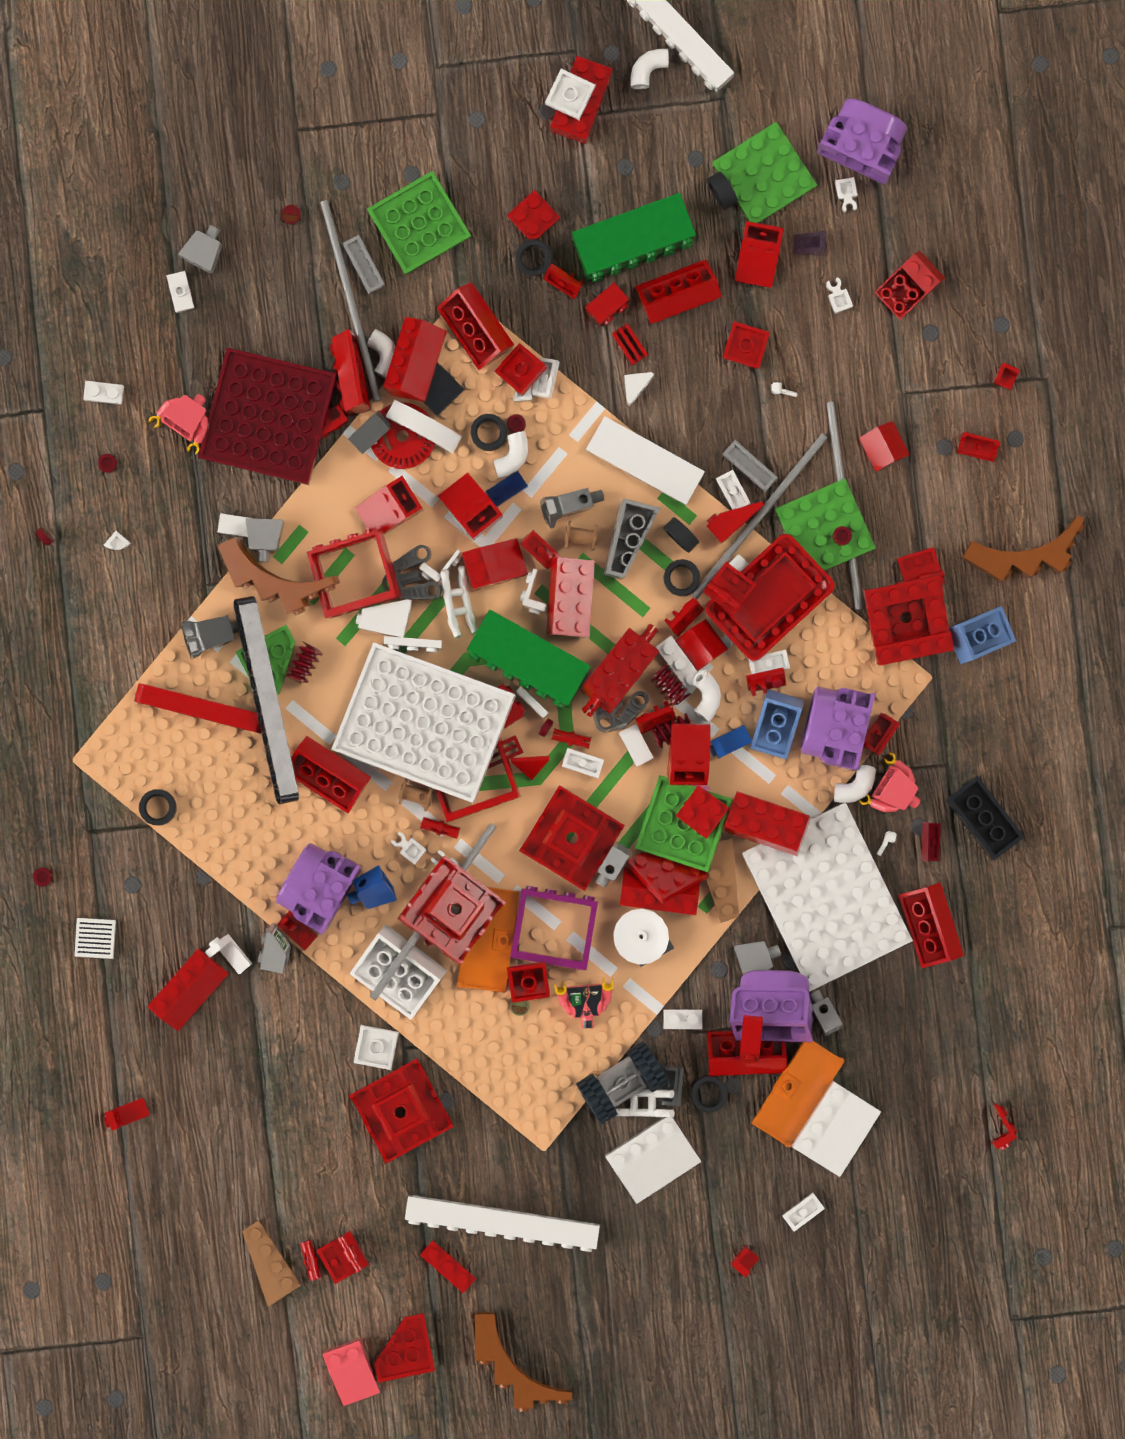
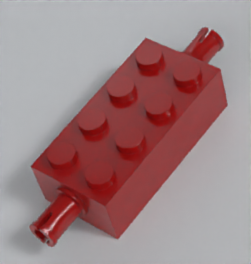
[580,624,659,717]

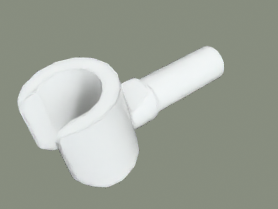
[771,382,797,397]
[877,831,897,856]

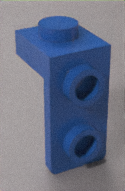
[710,725,752,759]

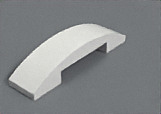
[386,400,461,454]

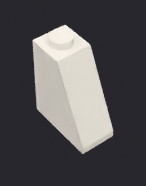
[356,599,412,638]

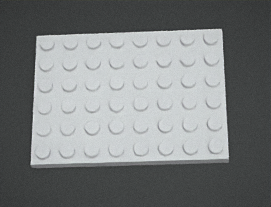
[331,642,516,803]
[742,803,913,992]

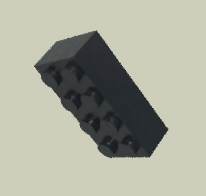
[945,776,1025,861]

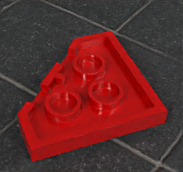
[626,852,708,904]
[374,1313,435,1383]

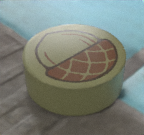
[510,1001,530,1016]

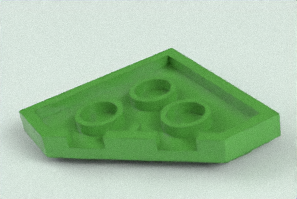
[236,625,296,695]

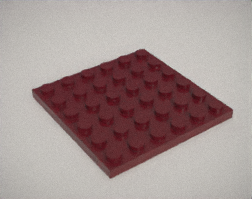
[198,347,338,485]

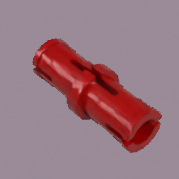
[551,728,592,749]
[420,817,460,839]
[300,1240,322,1281]

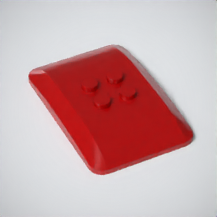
[705,534,835,661]

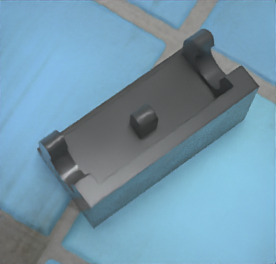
[348,410,391,454]
[658,1065,684,1107]

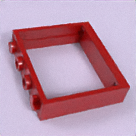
[307,527,401,619]
[436,736,521,822]

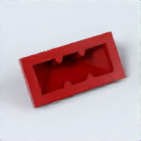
[511,756,550,780]

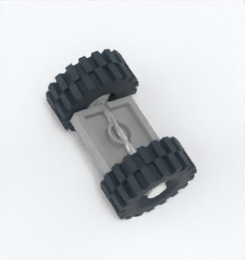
[576,1041,669,1125]

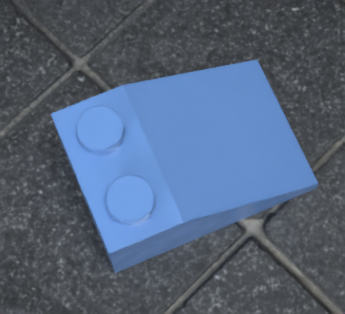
[949,606,1016,664]
[750,689,805,760]

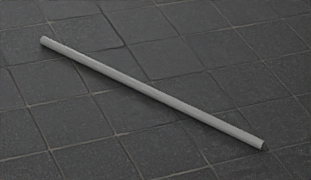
[320,200,381,402]
[826,402,863,610]
[691,433,827,600]
[370,823,496,1001]

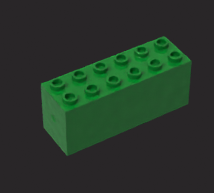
[572,193,696,283]
[467,609,591,709]

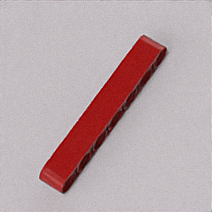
[134,683,261,734]

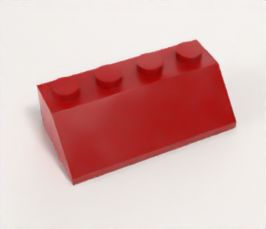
[635,259,722,324]
[437,282,514,370]
[383,317,447,402]
[330,329,371,415]
[291,736,371,814]
[619,867,700,915]
[898,882,964,969]
[147,948,229,1031]
[707,1031,787,1076]

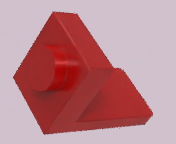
[103,1098,150,1131]
[991,1103,1017,1150]

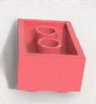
[323,1337,380,1406]

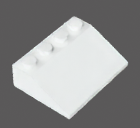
[349,925,448,1020]
[791,1080,881,1177]
[605,1117,701,1204]

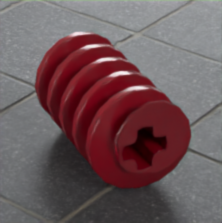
[285,641,323,684]
[651,664,691,706]
[650,713,691,749]

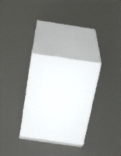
[624,372,654,407]

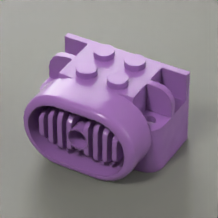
[817,98,907,185]
[801,686,875,771]
[276,843,363,935]
[730,970,813,1042]

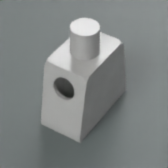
[178,225,222,274]
[246,518,284,563]
[596,841,632,887]
[733,941,781,975]
[809,990,843,1036]

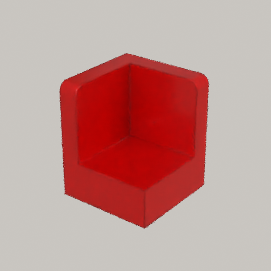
[993,362,1020,391]
[730,1245,759,1278]

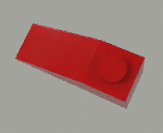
[706,501,765,543]
[740,1015,763,1063]

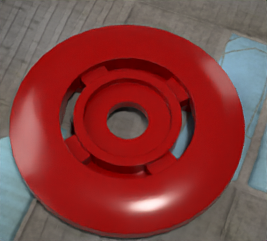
[371,402,435,469]

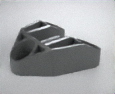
[382,545,442,600]
[593,691,649,733]

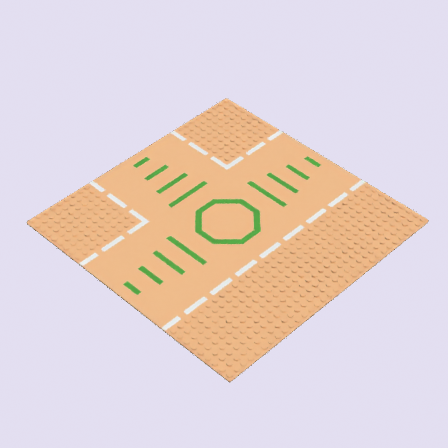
[73,315,932,1151]

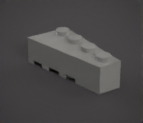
[603,499,660,579]

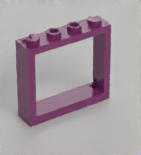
[510,886,598,970]

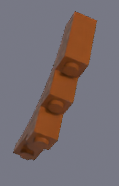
[961,515,1085,582]
[217,537,340,616]
[475,1312,572,1412]

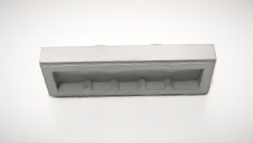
[342,235,386,294]
[722,440,778,492]

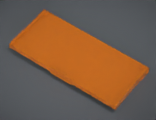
[456,887,520,993]
[751,1041,845,1148]

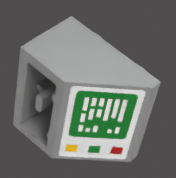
[258,923,291,974]

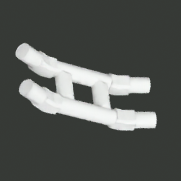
[441,566,478,638]
[615,1089,675,1118]

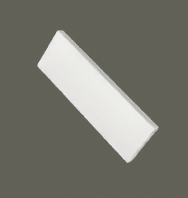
[586,416,705,505]

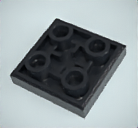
[423,362,465,417]

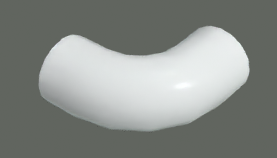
[630,49,669,89]
[367,329,396,379]
[493,431,528,478]
[693,670,721,723]
[834,765,876,803]

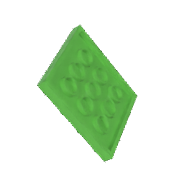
[712,122,817,223]
[367,171,471,275]
[775,478,876,571]
[635,775,733,873]

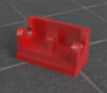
[314,404,349,440]
[956,432,1001,462]
[863,713,901,756]

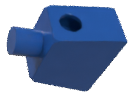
[347,865,397,909]

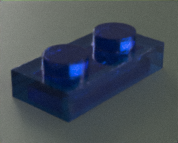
[486,471,528,507]

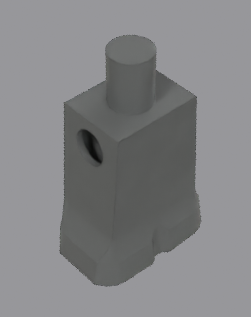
[540,488,604,529]
[180,615,239,660]

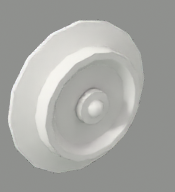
[613,909,669,965]

